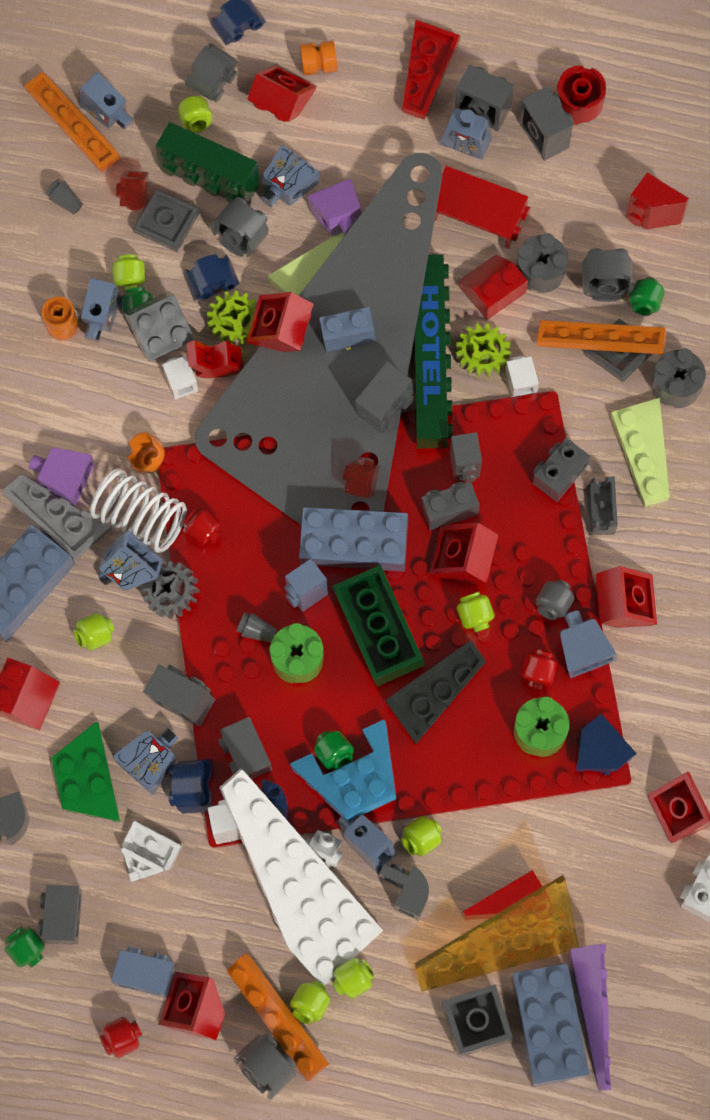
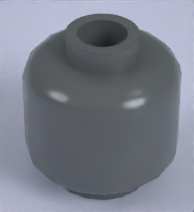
[535,580,574,620]

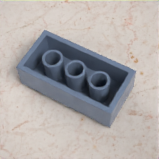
[299,507,408,571]
[0,525,74,642]
[511,963,590,1087]

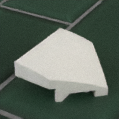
[121,821,183,882]

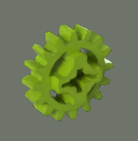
[207,290,256,344]
[456,323,510,378]

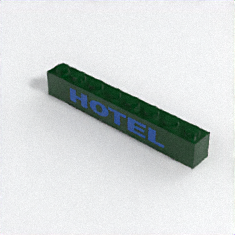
[415,254,453,449]

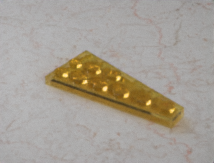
[414,875,579,992]

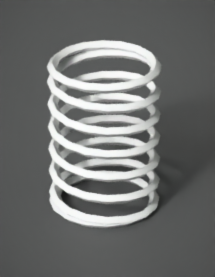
[90,469,187,553]

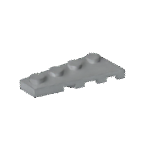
[2,474,112,562]

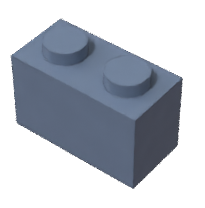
[319,307,376,352]
[284,559,328,612]
[111,947,175,998]

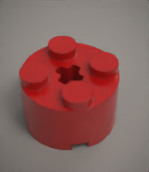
[556,65,606,125]

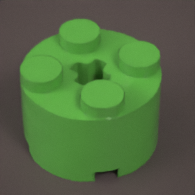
[270,623,324,683]
[514,697,569,757]

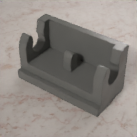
[586,476,618,535]

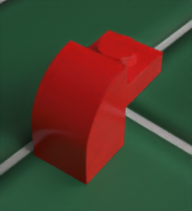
[186,340,243,379]

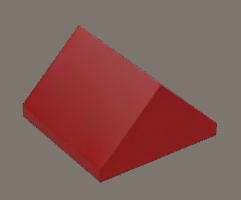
[647,771,710,843]

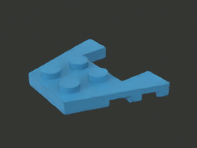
[290,720,396,822]

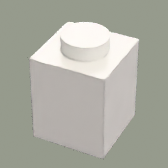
[162,356,198,400]
[505,356,539,397]

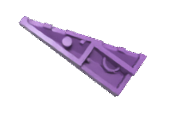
[568,944,611,1091]

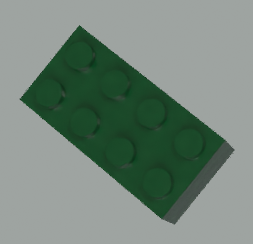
[155,122,260,205]
[333,565,425,687]

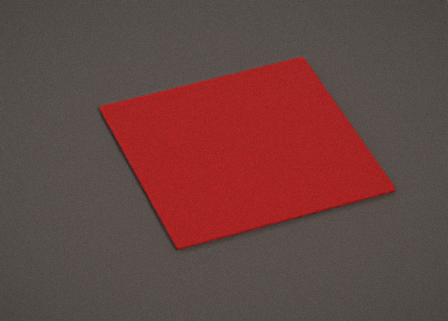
[158,391,631,848]

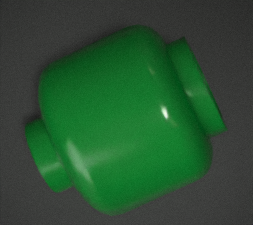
[629,277,665,316]
[121,287,153,320]
[314,731,354,770]
[4,926,45,968]

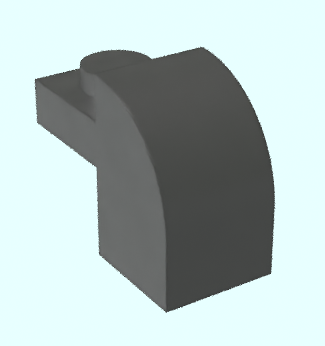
[0,791,29,845]
[379,864,429,921]

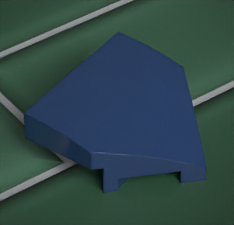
[576,714,637,776]

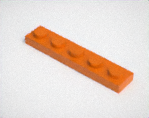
[24,72,120,173]
[537,320,667,354]
[226,953,329,1082]

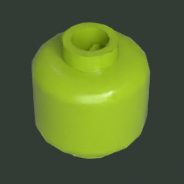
[178,96,212,133]
[112,254,146,292]
[457,592,495,632]
[73,613,114,651]
[401,816,442,857]
[332,957,375,999]
[290,981,330,1024]

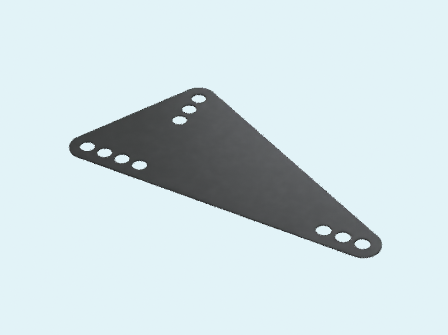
[195,153,442,525]

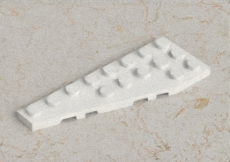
[220,769,383,986]

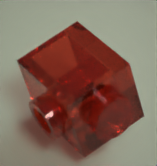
[116,170,149,211]
[343,457,380,499]

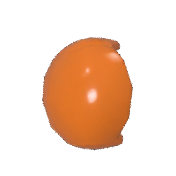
[127,432,165,474]

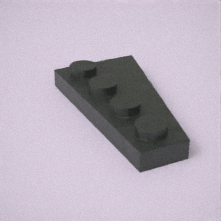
[385,640,486,745]

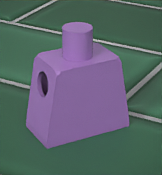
[308,178,362,236]
[29,448,95,507]

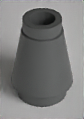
[46,179,83,215]
[236,612,277,643]

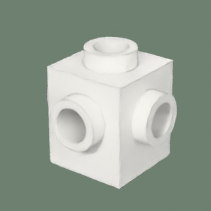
[305,830,342,869]

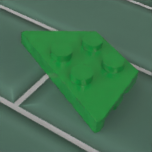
[51,722,121,823]

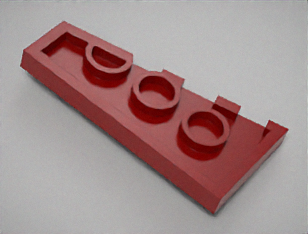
[402,19,460,120]

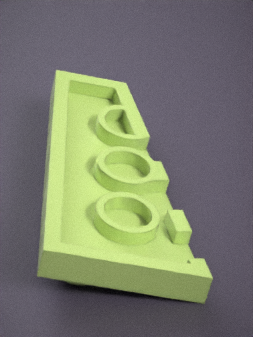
[267,232,345,296]
[611,398,670,507]

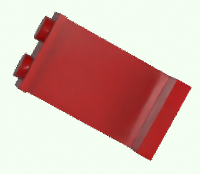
[435,166,531,249]

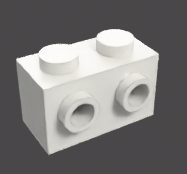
[208,800,241,845]
[680,856,710,923]

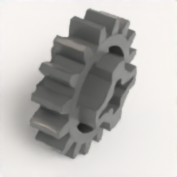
[142,561,199,619]

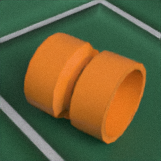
[300,40,337,76]
[42,296,78,340]

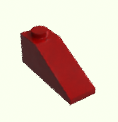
[462,870,550,920]

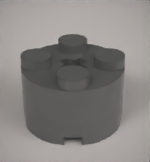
[185,43,238,103]
[211,197,269,257]
[516,233,568,293]
[582,248,634,302]
[652,348,706,408]
[233,1033,297,1100]

